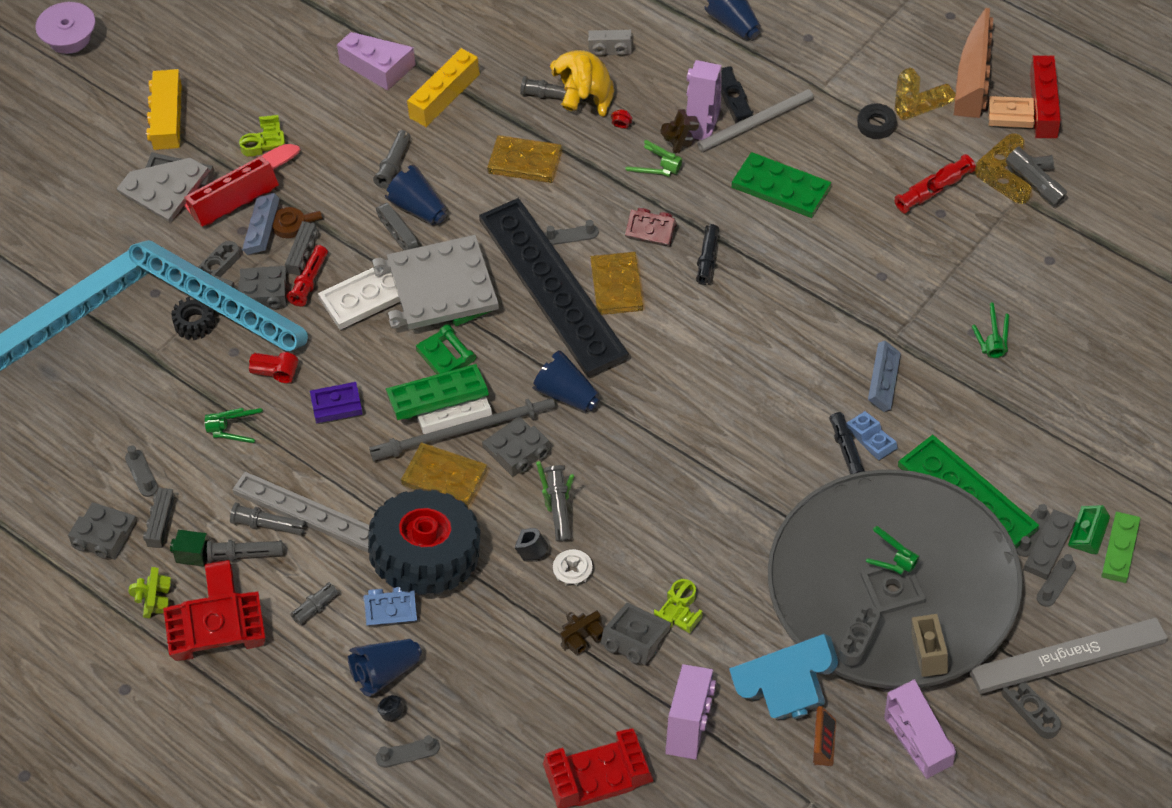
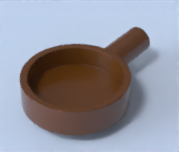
[272,207,322,239]

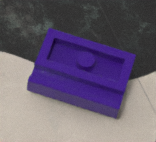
[310,382,363,424]

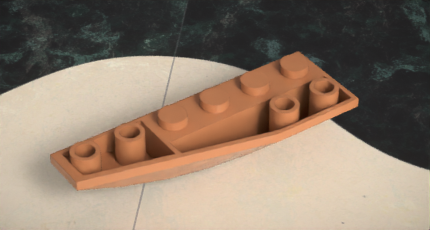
[954,8,993,118]

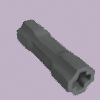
[1005,146,1068,207]

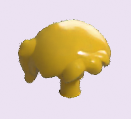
[550,50,614,117]

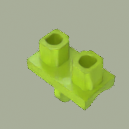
[128,567,171,619]

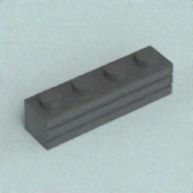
[285,221,319,275]
[143,488,175,548]

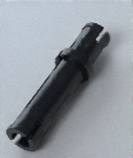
[696,224,719,285]
[829,412,865,474]

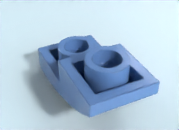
[847,411,897,460]

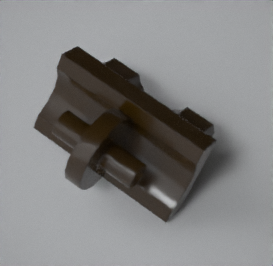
[660,109,699,153]
[560,610,604,656]

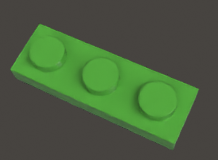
[1101,512,1140,583]

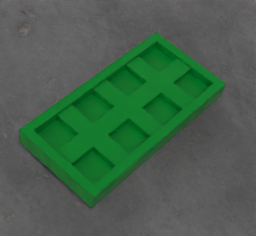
[731,152,832,218]
[386,364,489,420]

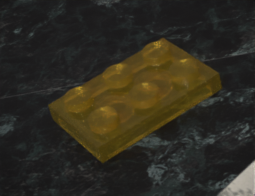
[487,135,562,183]
[590,252,643,315]
[401,443,487,506]

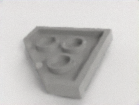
[117,158,210,223]

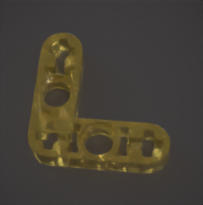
[895,68,956,120]
[975,133,1032,204]

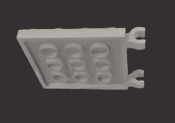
[372,235,499,330]

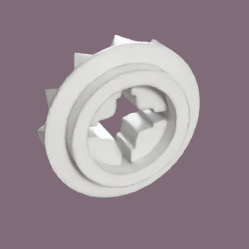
[553,549,592,586]

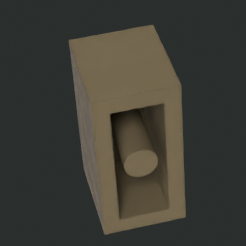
[912,614,948,677]

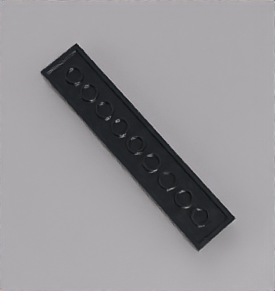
[479,198,629,378]

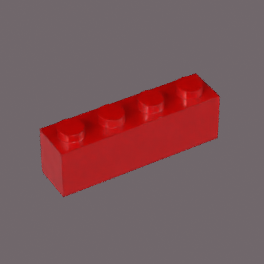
[1030,55,1060,139]
[184,156,279,226]

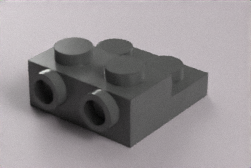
[238,265,287,309]
[482,417,550,477]
[68,502,137,560]
[601,603,671,665]

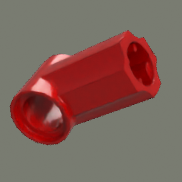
[249,352,299,383]

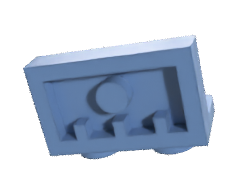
[363,587,417,626]

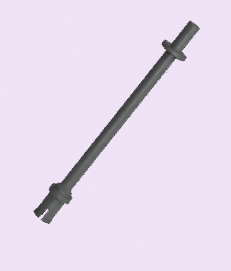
[369,398,555,462]

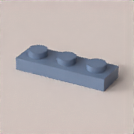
[242,193,280,255]
[868,340,901,412]

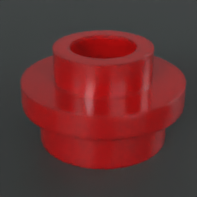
[611,109,633,129]

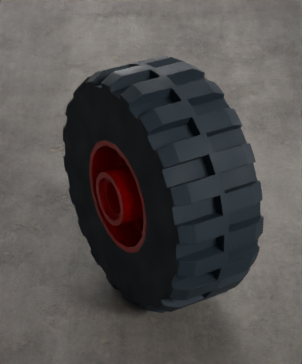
[368,489,481,595]

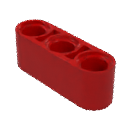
[205,560,235,597]

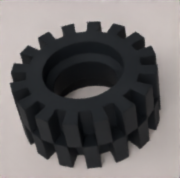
[171,297,216,340]

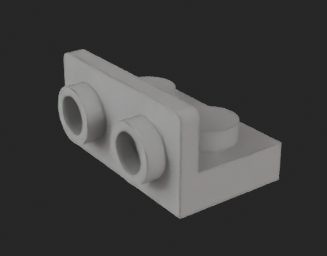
[588,30,631,55]

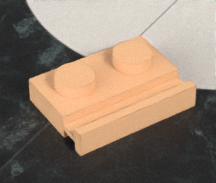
[989,96,1034,128]

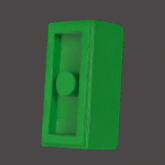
[1068,505,1110,555]

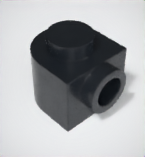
[515,528,548,561]

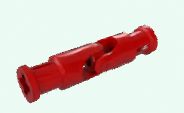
[894,154,976,214]

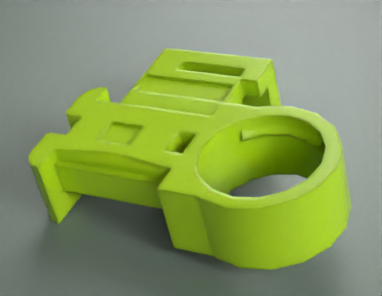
[239,115,285,157]
[654,579,703,634]

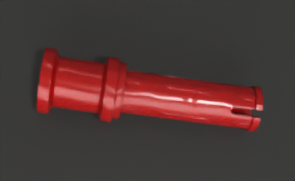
[287,245,328,307]

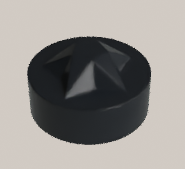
[377,695,404,721]

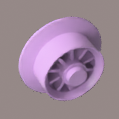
[36,2,95,54]

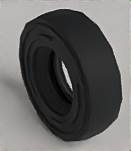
[857,103,897,139]

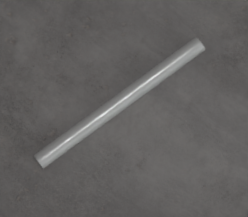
[697,89,813,152]

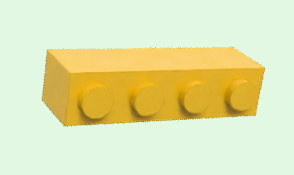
[407,48,480,127]
[147,69,182,150]

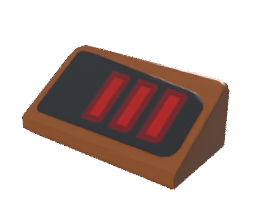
[813,706,836,766]

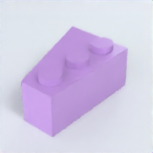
[337,32,416,90]
[686,60,722,140]
[666,664,716,759]
[884,679,956,779]

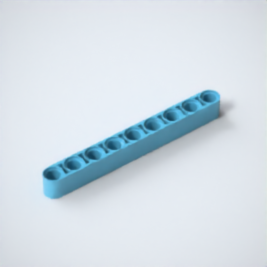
[128,240,308,351]
[0,250,150,371]

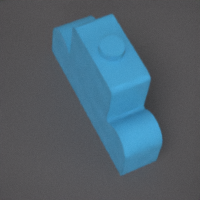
[729,634,838,720]

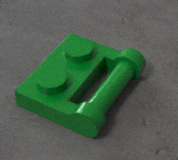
[415,324,476,374]

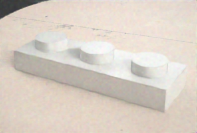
[417,396,492,434]

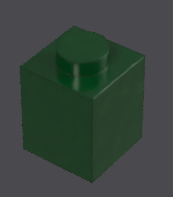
[170,529,209,567]

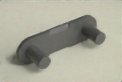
[544,220,599,245]
[125,445,158,497]
[1016,504,1050,557]
[1037,554,1076,607]
[376,735,440,768]

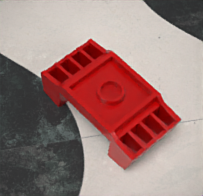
[163,591,265,661]
[543,728,654,808]

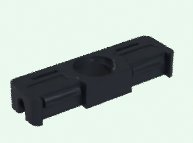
[721,66,754,124]

